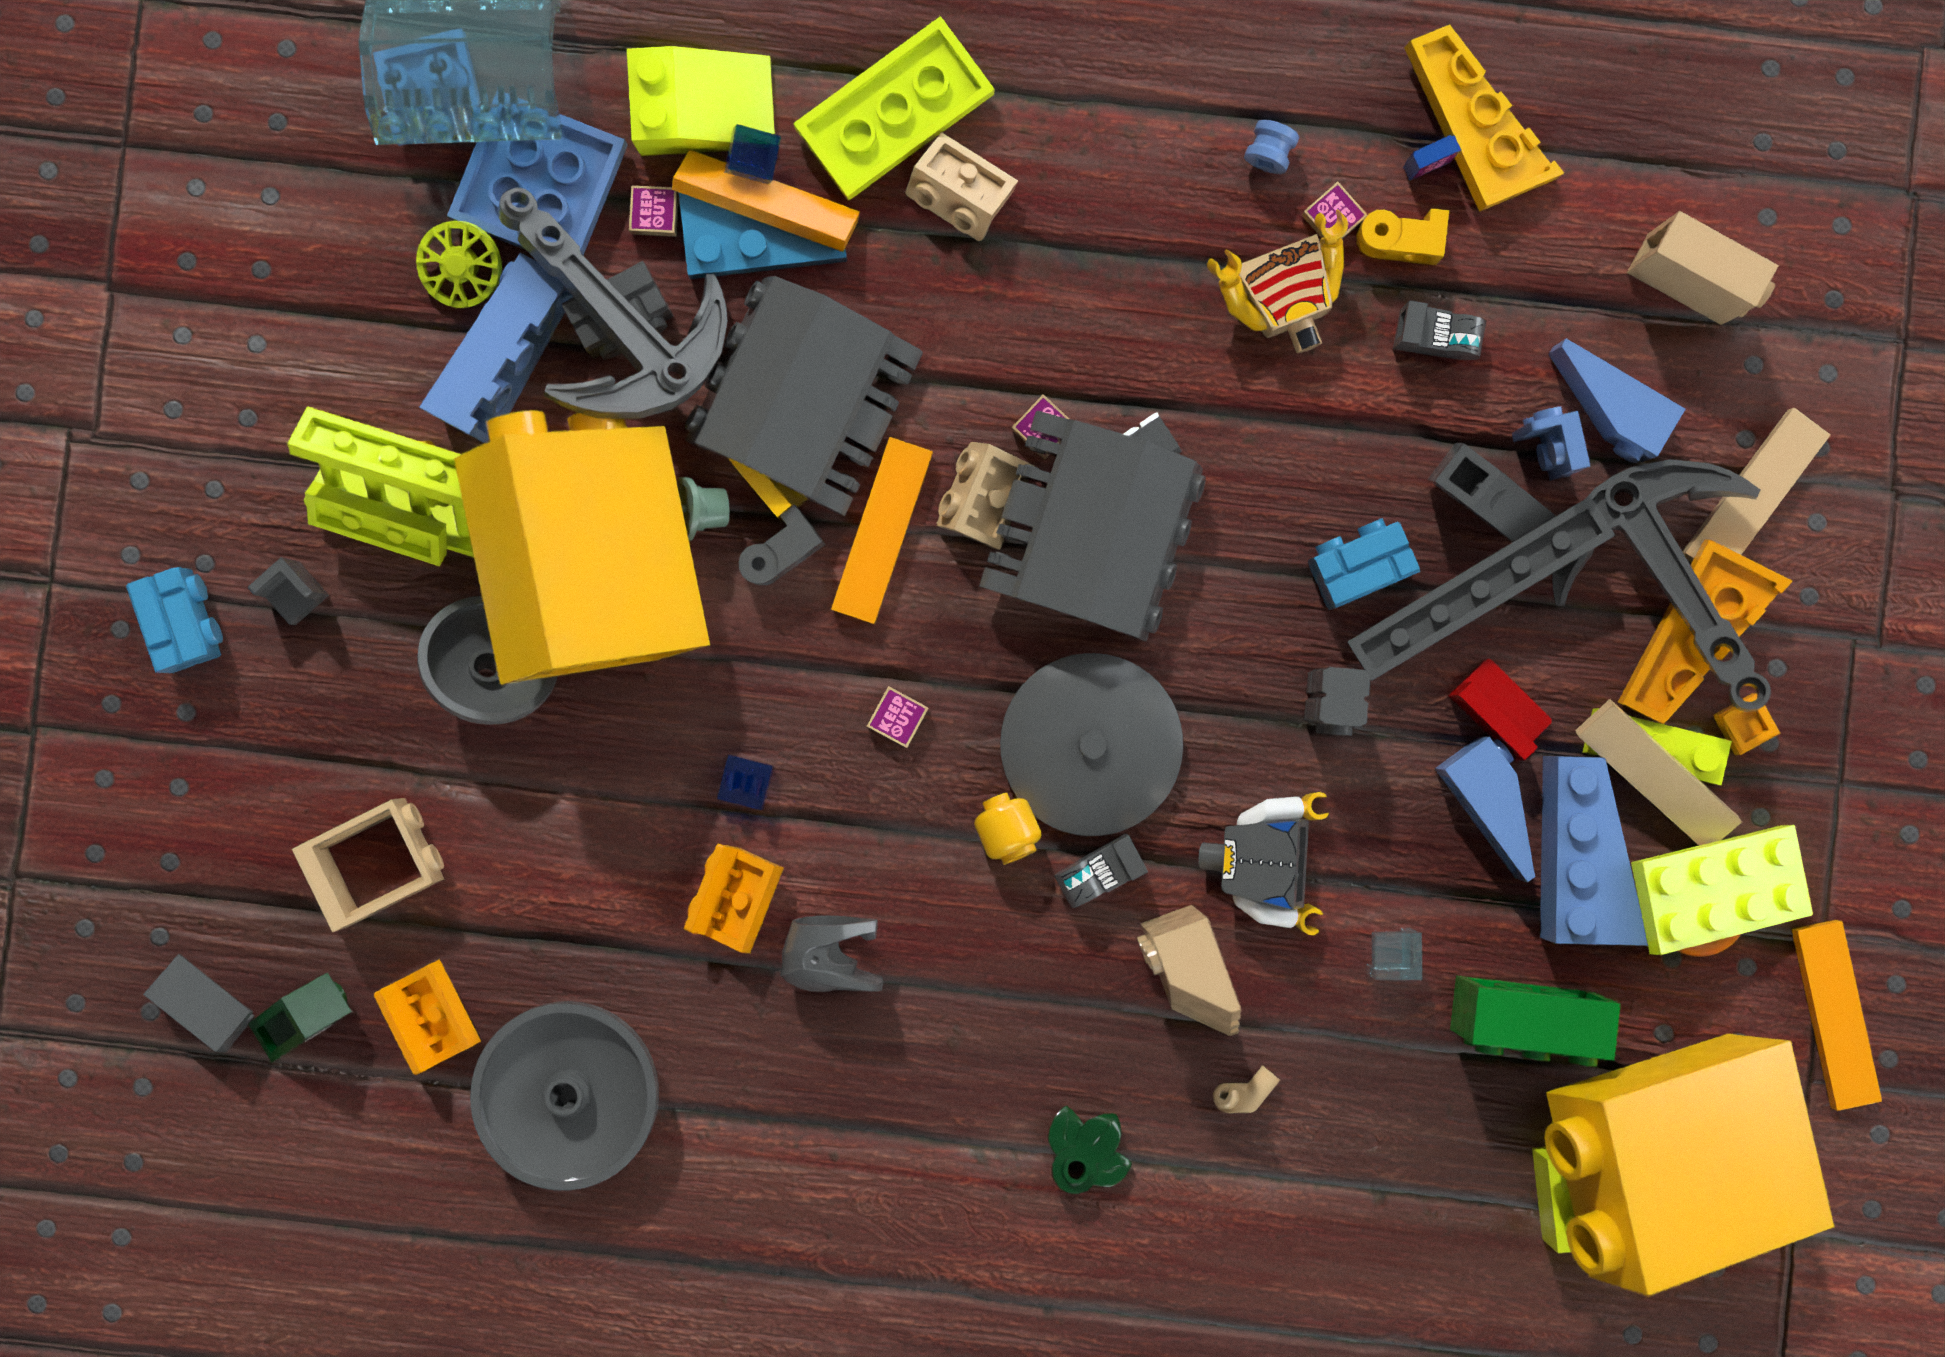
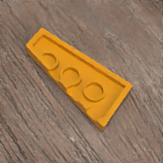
[1618,539,1792,724]

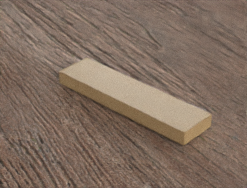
[1682,408,1831,563]
[1575,699,1742,845]

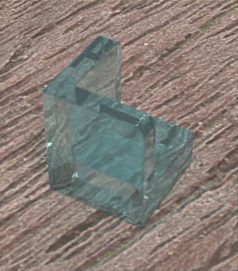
[1366,928,1422,980]

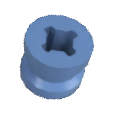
[1244,120,1300,174]

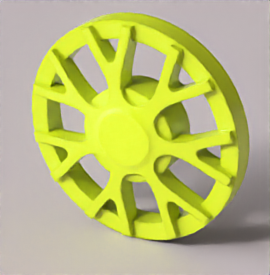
[416,221,502,308]

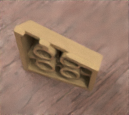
[1137,905,1241,1036]

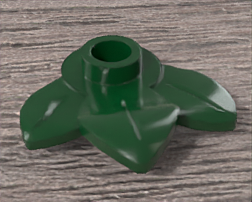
[1048,1106,1132,1194]

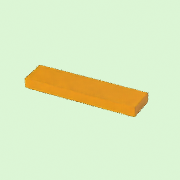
[672,150,860,252]
[831,437,933,625]
[1791,920,1882,1111]

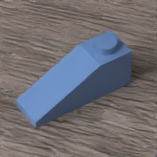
[1548,338,1685,463]
[1435,737,1535,882]

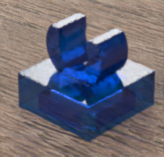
[724,124,781,184]
[717,754,774,810]

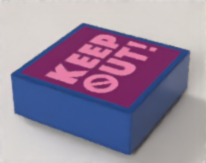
[1403,135,1461,181]

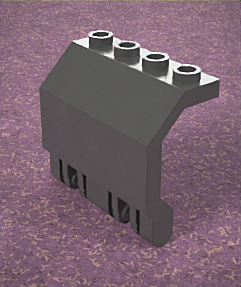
[685,276,923,517]
[979,411,1206,641]

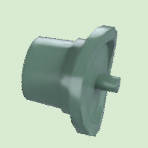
[677,477,730,541]

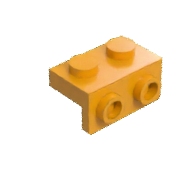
[684,844,784,953]
[374,959,481,1075]

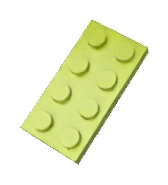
[793,16,995,201]
[1631,825,1813,955]

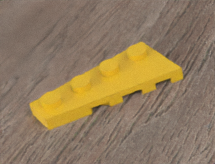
[1404,25,1564,212]

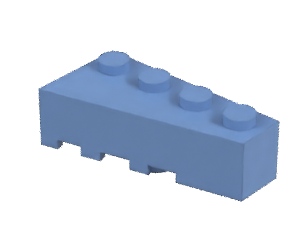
[419,253,573,443]
[1540,756,1648,945]

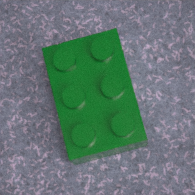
[1450,975,1621,1066]

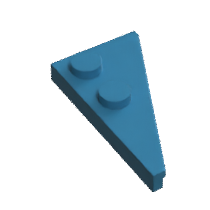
[679,192,847,279]

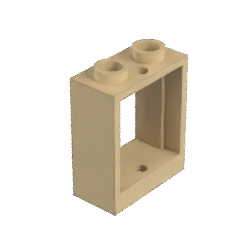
[292,798,444,932]

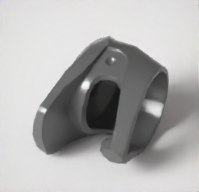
[780,915,883,992]

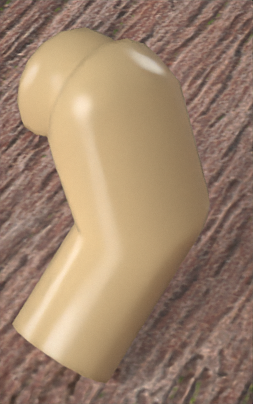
[1213,1065,1280,1114]

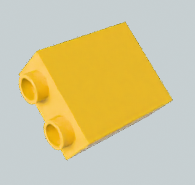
[454,411,710,685]
[1545,1034,1834,1296]

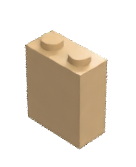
[1626,211,1779,325]

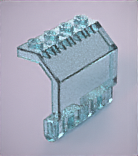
[358,0,562,145]

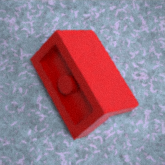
[1448,659,1552,760]

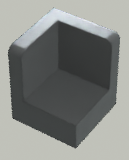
[247,557,329,625]

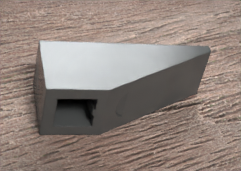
[1427,443,1556,543]

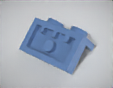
[1512,407,1590,480]

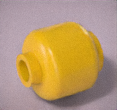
[974,793,1041,865]

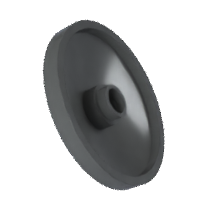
[1000,653,1183,836]
[470,1001,659,1191]

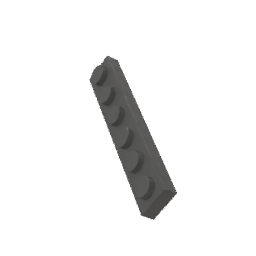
[1347,496,1615,681]

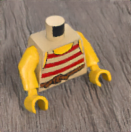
[1207,209,1348,354]

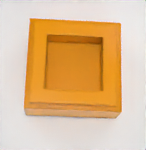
[1713,693,1780,755]

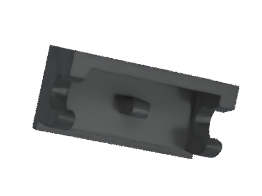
[143,954,255,1052]

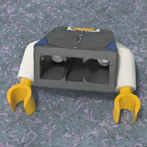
[1199,792,1329,935]

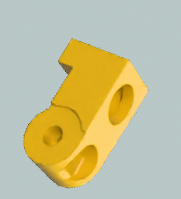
[1356,209,1449,265]

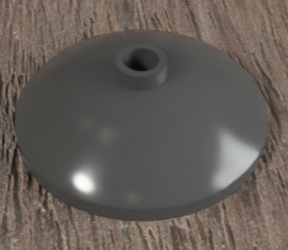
[417,596,558,725]

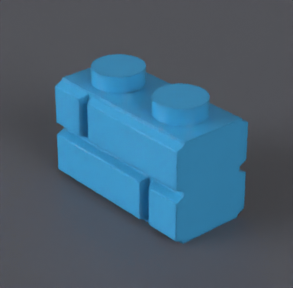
[1307,518,1420,610]
[126,567,223,673]

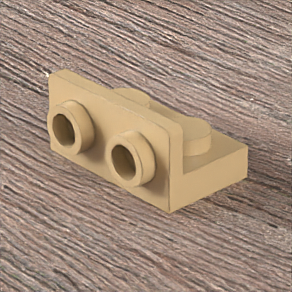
[906,132,1018,241]
[937,442,1034,550]

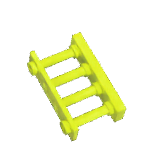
[287,406,474,557]

